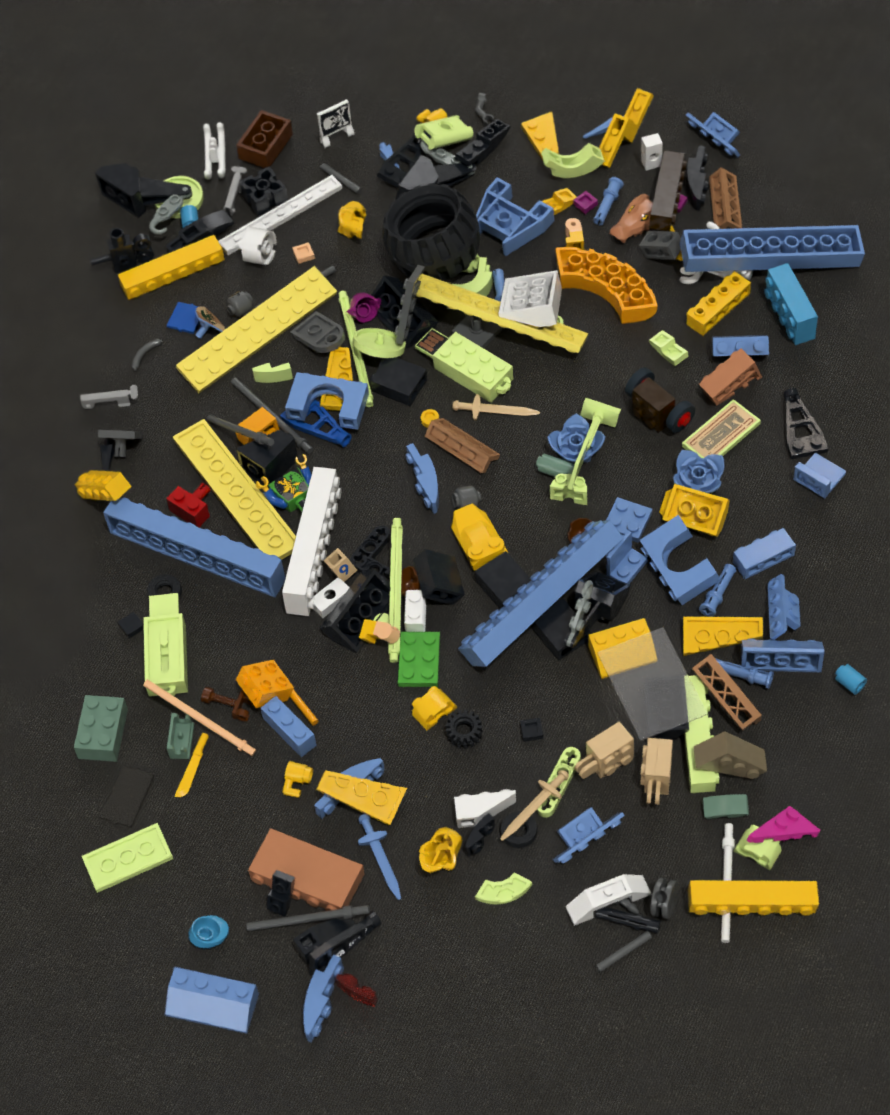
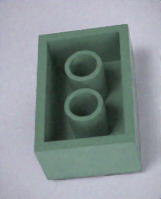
[74,695,128,762]

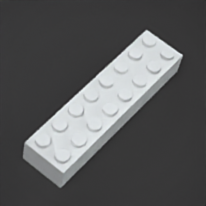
[282,467,342,616]

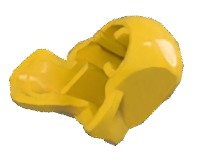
[337,201,366,239]
[419,827,462,873]

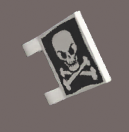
[317,100,354,148]

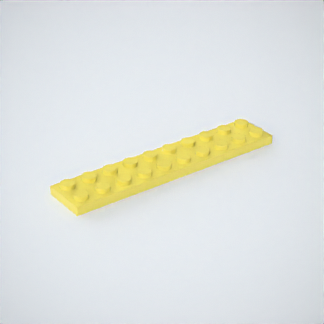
[176,266,337,393]
[416,274,588,353]
[173,419,296,560]

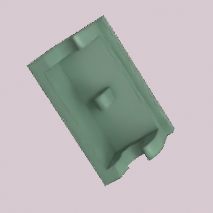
[167,713,195,759]

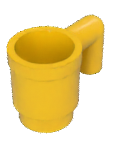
[417,108,448,123]
[283,761,313,798]

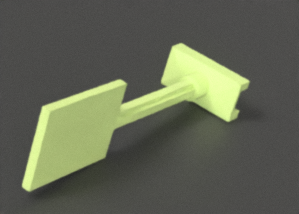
[568,398,621,490]

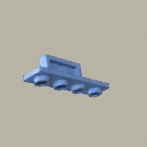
[686,112,740,157]
[768,574,800,640]
[552,807,625,864]

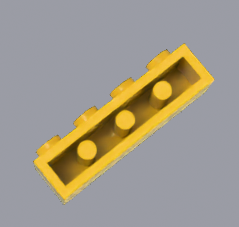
[686,271,751,336]
[74,470,132,501]

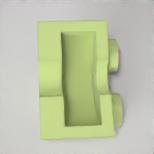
[550,473,587,505]
[733,825,782,870]

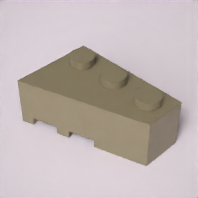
[694,731,767,779]

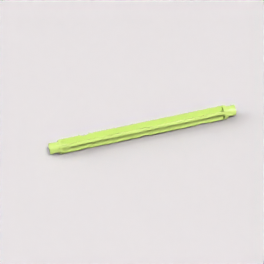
[339,291,374,407]
[388,518,403,663]

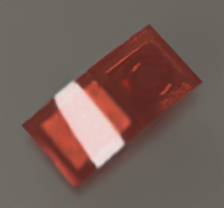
[336,974,377,1007]

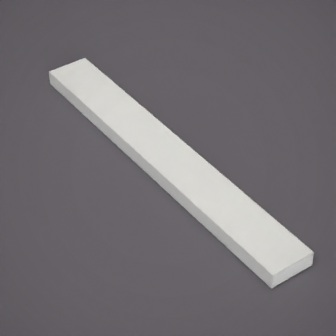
[218,175,342,255]

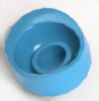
[189,915,229,948]

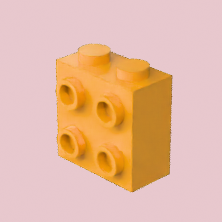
[236,660,294,708]

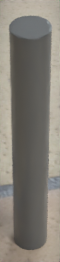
[320,163,362,194]
[595,931,652,972]

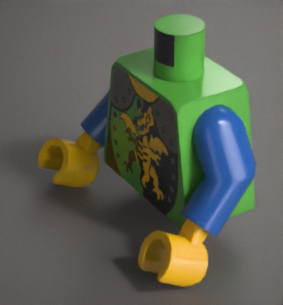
[256,454,312,512]

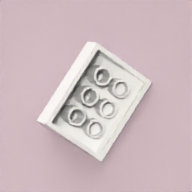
[498,270,562,327]

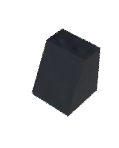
[237,430,298,487]

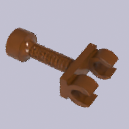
[201,687,253,722]

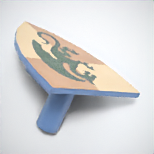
[195,306,225,339]

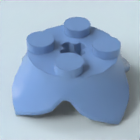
[547,413,605,463]
[673,450,725,493]

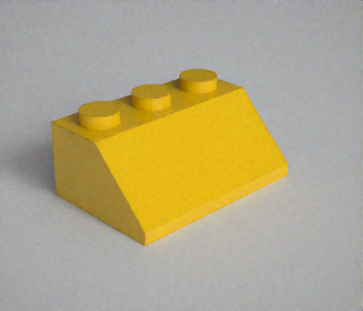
[588,618,658,679]

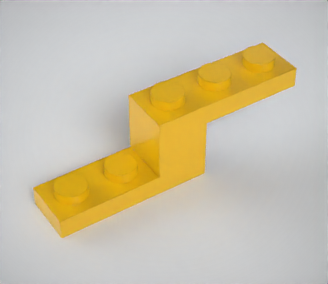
[599,88,654,168]

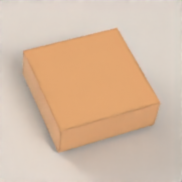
[292,242,315,264]

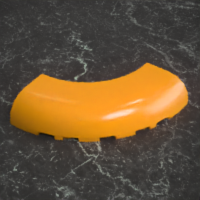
[556,247,658,324]

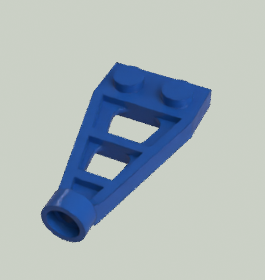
[280,399,352,447]

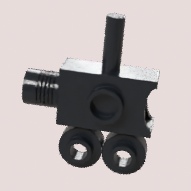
[90,228,154,274]

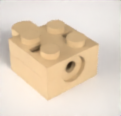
[574,721,634,779]
[640,738,673,805]

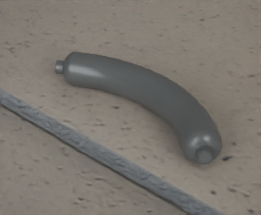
[132,338,163,371]

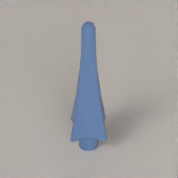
[583,117,613,139]
[379,142,399,168]

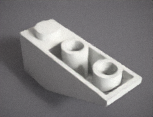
[454,789,516,828]

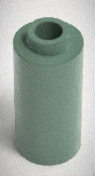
[536,453,579,477]

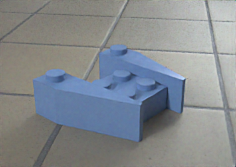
[476,177,555,256]

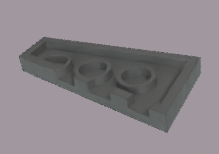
[394,265,425,345]

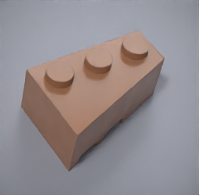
[699,348,762,406]

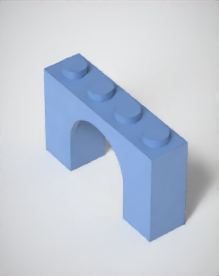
[285,372,369,430]
[640,515,721,605]

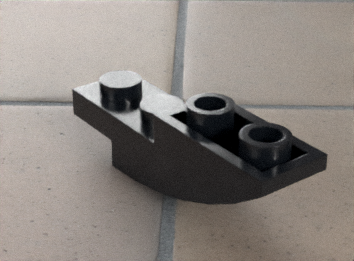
[455,119,510,166]
[687,146,709,211]
[165,210,234,253]

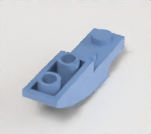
[405,443,439,514]
[314,758,385,819]
[304,954,344,1042]

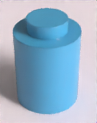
[180,205,199,228]
[835,664,867,695]

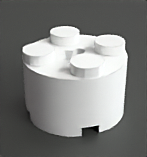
[239,226,276,265]

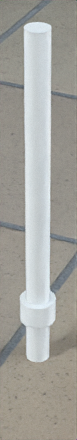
[721,823,735,943]

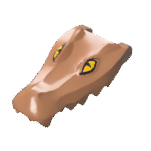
[610,194,653,243]

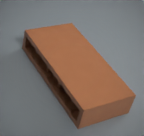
[248,828,365,911]

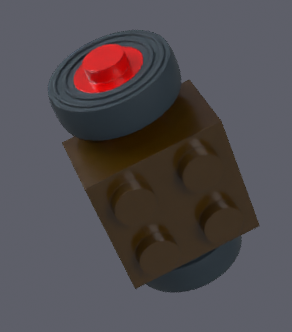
[625,367,696,433]

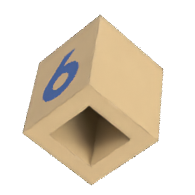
[323,548,357,582]

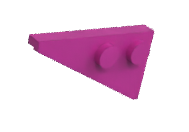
[747,806,821,843]

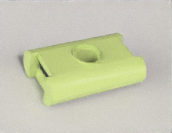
[414,115,473,149]

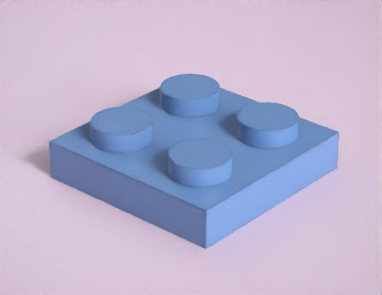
[606,497,653,543]

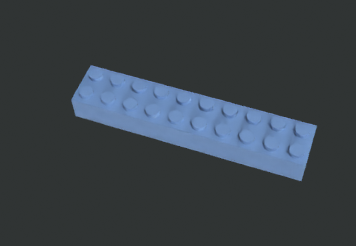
[680,225,865,272]
[103,497,286,597]
[458,520,623,667]

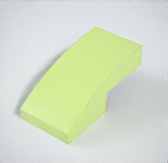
[649,330,689,366]
[252,363,293,383]

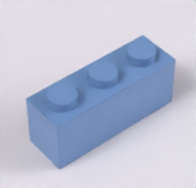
[712,335,769,356]
[733,528,796,579]
[261,696,317,758]

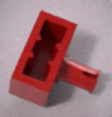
[166,483,211,527]

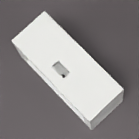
[641,133,663,171]
[313,578,350,618]

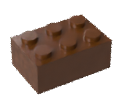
[236,110,293,168]

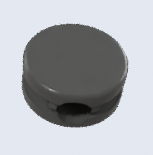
[651,877,679,919]

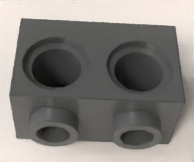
[639,231,681,260]

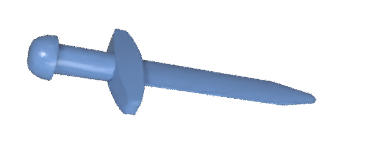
[358,814,401,900]

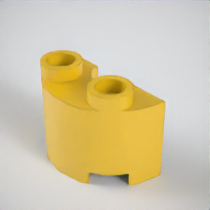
[412,686,457,731]

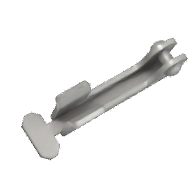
[223,166,247,216]
[80,385,138,409]

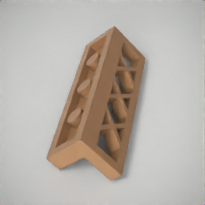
[709,168,742,229]
[425,418,500,473]
[692,654,762,731]

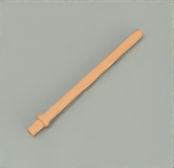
[143,679,256,756]

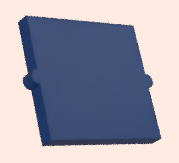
[166,302,200,334]

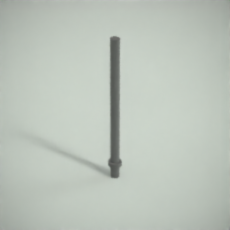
[231,377,313,454]

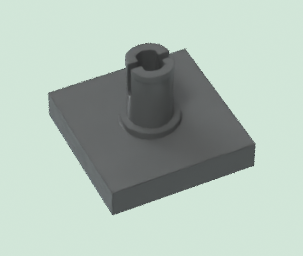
[452,315,502,349]
[98,430,143,457]

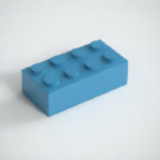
[764,263,818,345]

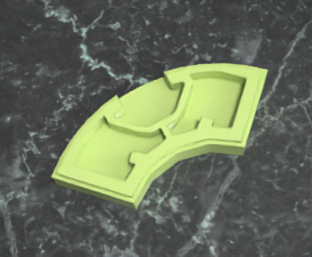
[475,873,532,904]

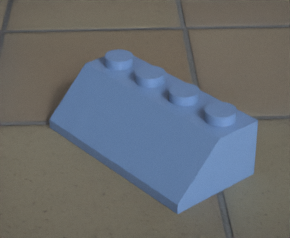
[741,639,824,672]
[165,967,259,1034]

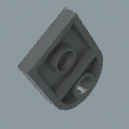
[290,311,345,353]

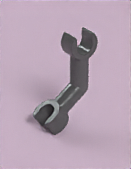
[475,93,494,126]

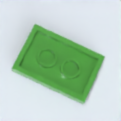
[398,632,440,687]

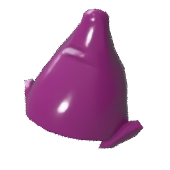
[346,292,381,322]

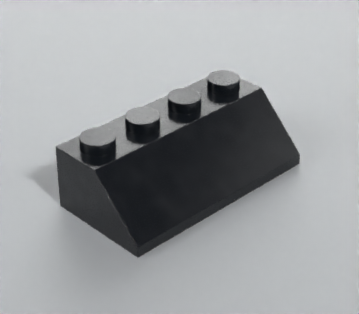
[371,276,438,348]
[320,569,390,653]

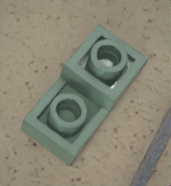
[703,794,749,819]

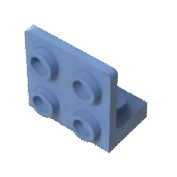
[793,453,846,498]
[606,530,648,584]

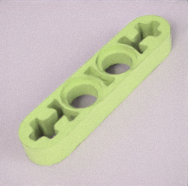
[537,747,581,818]

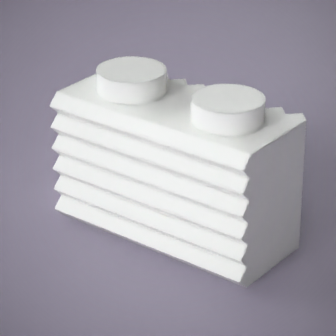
[404,590,426,632]

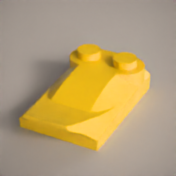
[659,484,729,537]
[451,504,508,571]

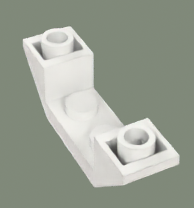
[566,874,651,926]

